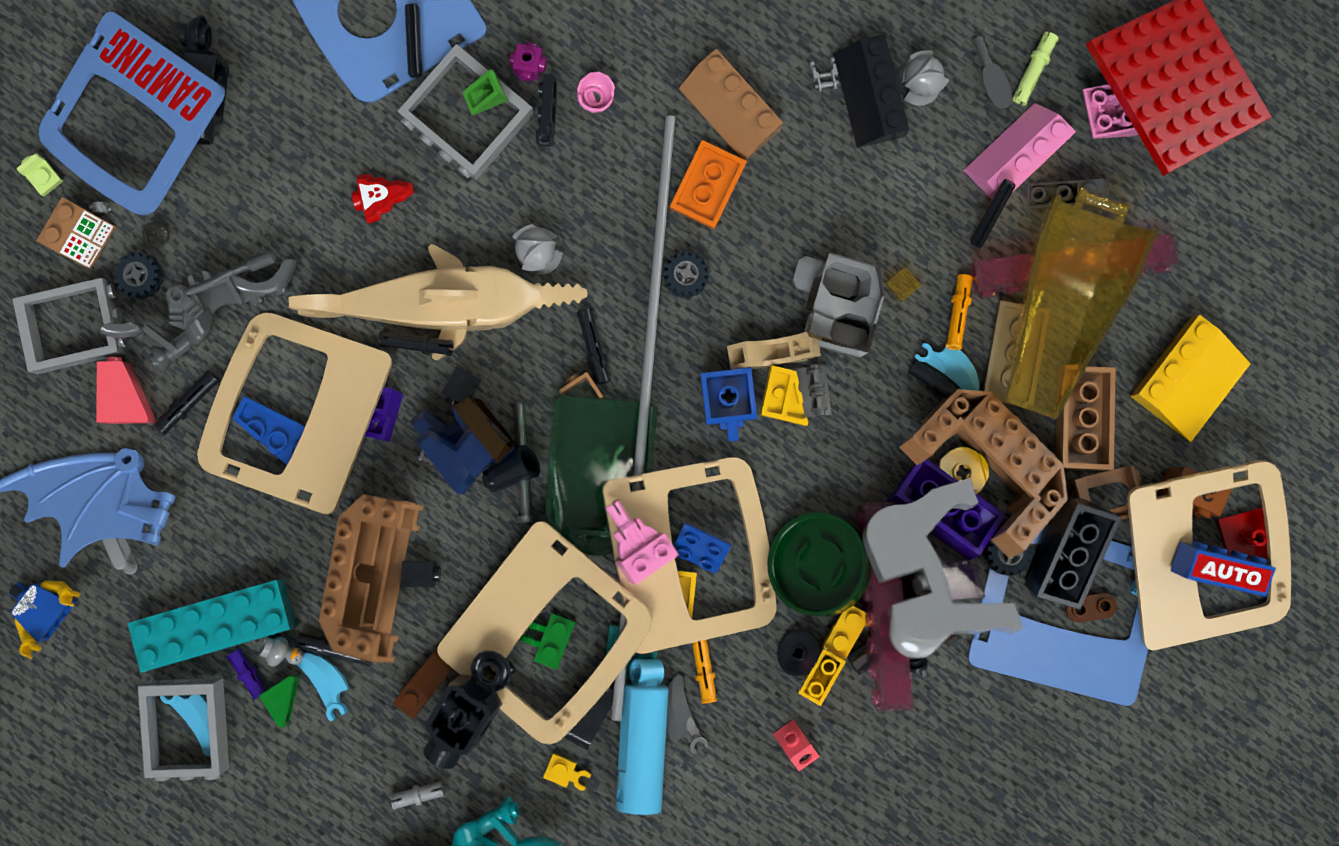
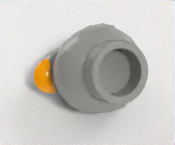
[258,636,304,667]

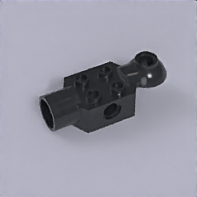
[180,15,229,145]
[423,651,511,769]

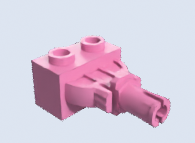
[605,499,678,585]

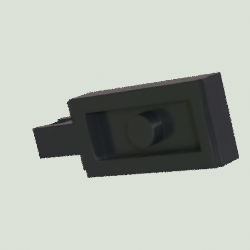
[535,74,557,146]

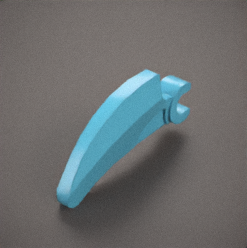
[914,343,980,391]
[296,652,349,721]
[160,695,211,756]

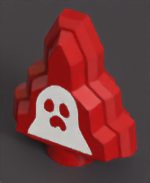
[351,174,414,224]

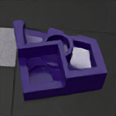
[365,387,403,442]

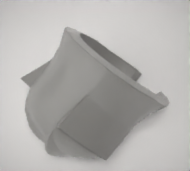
[896,50,949,106]
[512,224,563,275]

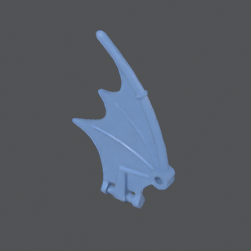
[0,448,176,568]

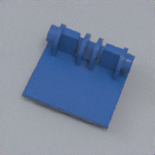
[673,523,732,574]

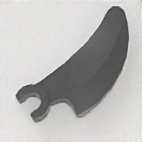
[666,675,709,755]

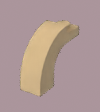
[727,332,821,370]

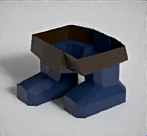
[410,397,516,495]

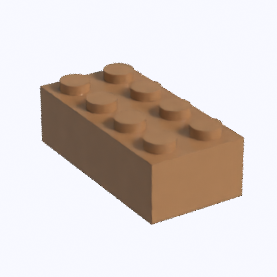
[1055,366,1116,471]

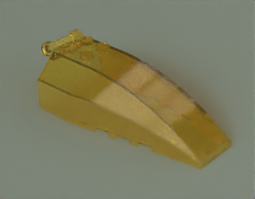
[1006,188,1159,419]

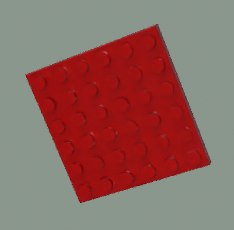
[1086,0,1272,176]

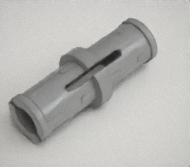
[390,780,444,810]

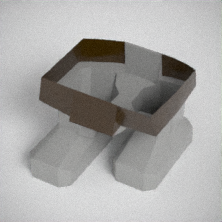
[792,253,884,358]

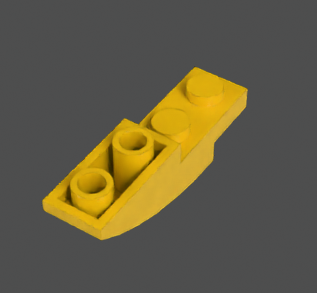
[798,605,870,706]

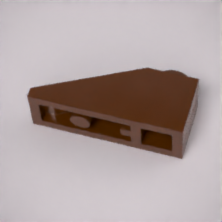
[393,648,453,719]

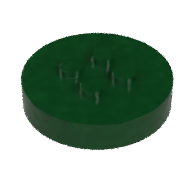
[767,512,872,617]

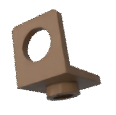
[558,372,604,400]

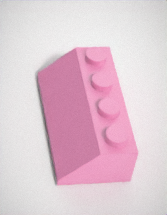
[963,103,1076,200]

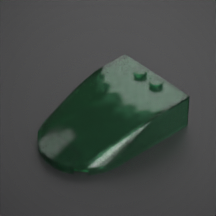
[545,395,658,556]

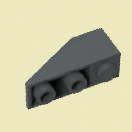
[1026,179,1109,211]

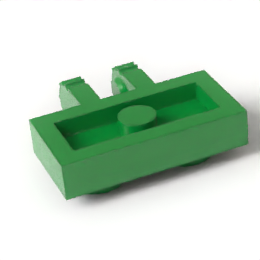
[520,613,576,670]

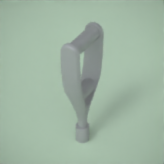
[102,538,138,574]

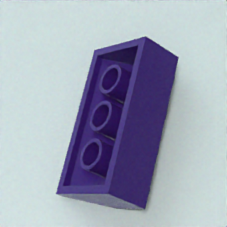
[887,459,1005,561]

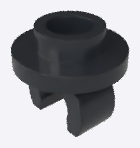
[902,657,928,681]

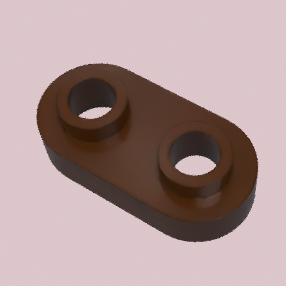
[1065,593,1117,622]

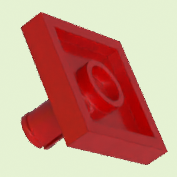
[1216,507,1268,559]

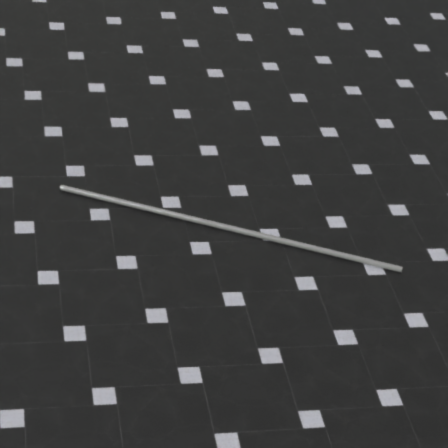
[611,116,675,721]

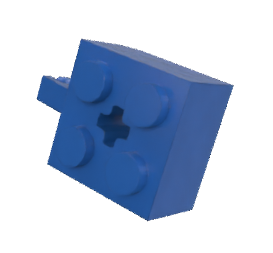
[700,367,757,442]

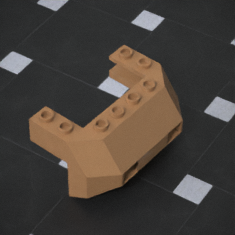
[319,495,423,662]

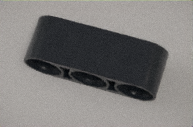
[565,681,615,750]

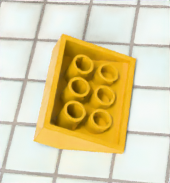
[1130,314,1250,442]

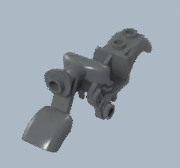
[100,251,298,373]

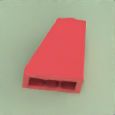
[96,357,155,424]

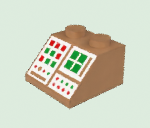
[36,197,116,270]

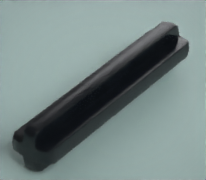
[405,3,422,78]
[970,179,1016,248]

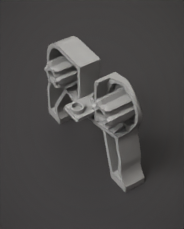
[862,479,1024,658]

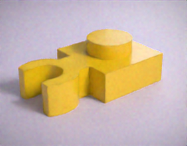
[543,753,591,791]

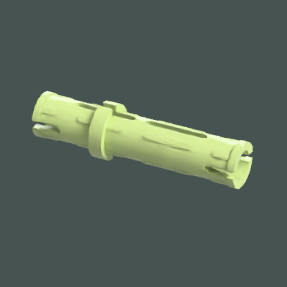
[1012,31,1059,106]

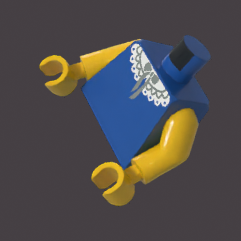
[9,580,80,659]

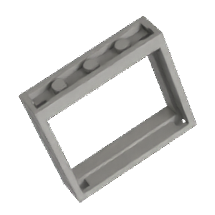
[398,44,534,180]

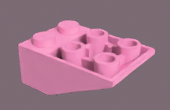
[1082,84,1138,139]

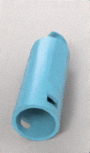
[616,659,669,815]

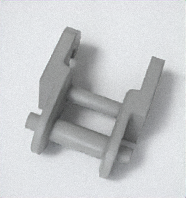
[810,57,839,92]

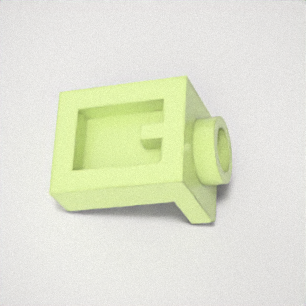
[17,154,63,196]

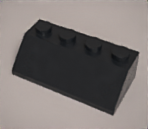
[833,34,909,148]
[1024,494,1122,609]

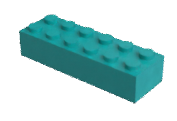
[127,579,297,673]

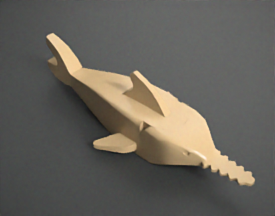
[289,244,588,361]

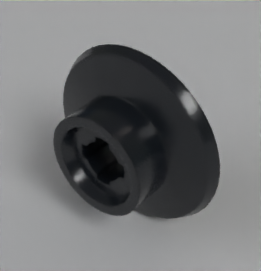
[777,630,819,676]

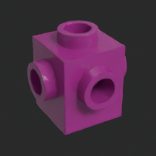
[510,42,547,81]

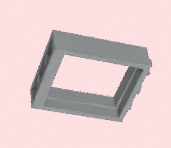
[12,278,127,374]
[138,678,229,781]

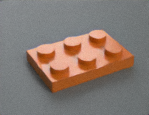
[670,140,747,230]

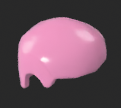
[577,72,615,113]

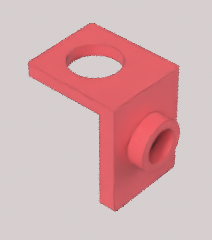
[773,720,820,771]

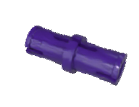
[227,648,267,700]

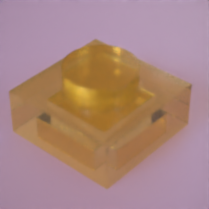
[885,267,921,303]

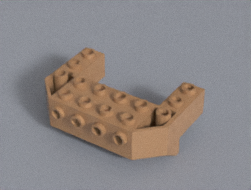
[899,389,1068,558]

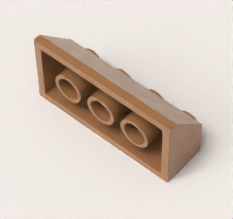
[679,49,783,160]

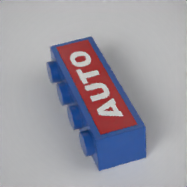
[1170,540,1276,597]

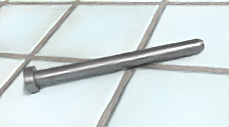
[514,402,534,523]

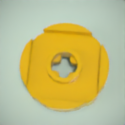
[938,447,989,494]

